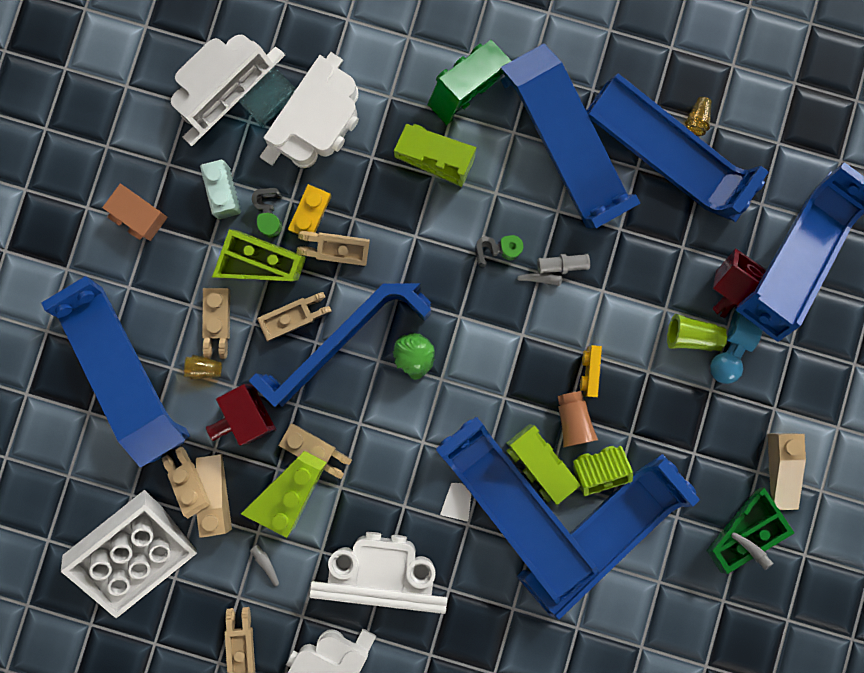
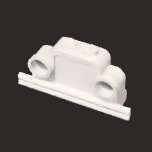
[171,35,285,146]
[260,52,359,168]
[310,532,447,614]
[286,629,376,673]

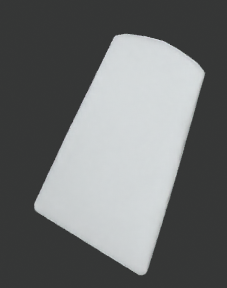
[440,483,471,521]

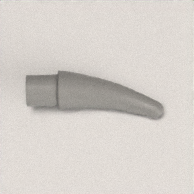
[517,273,562,286]
[731,533,773,570]
[250,545,279,586]

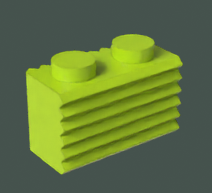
[573,446,633,496]

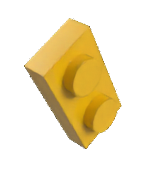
[288,184,332,235]
[580,345,602,398]

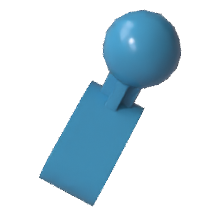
[710,310,763,384]

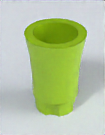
[667,314,727,351]

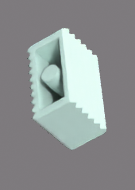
[200,159,242,219]

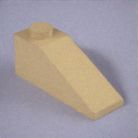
[767,433,806,510]
[196,454,232,538]

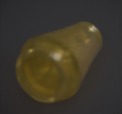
[685,97,712,136]
[184,355,222,380]

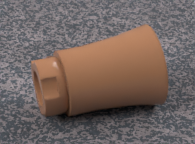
[557,391,598,448]

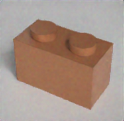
[102,183,168,241]

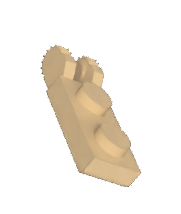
[297,231,370,266]
[202,288,230,359]
[257,292,332,342]
[278,423,352,479]
[162,446,210,518]
[225,607,256,673]

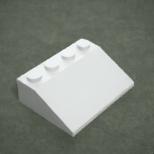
[61,490,197,618]

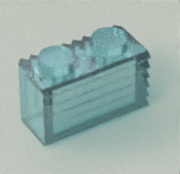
[238,67,296,128]

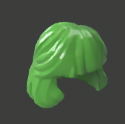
[392,333,435,380]

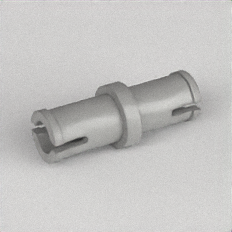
[537,254,590,274]

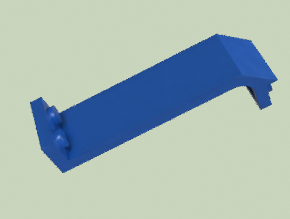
[500,43,640,228]
[586,73,769,222]
[736,162,864,342]
[41,276,190,468]
[249,283,431,407]
[436,417,599,604]
[516,454,700,620]

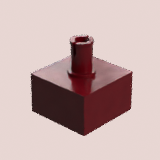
[713,248,766,318]
[206,384,277,446]

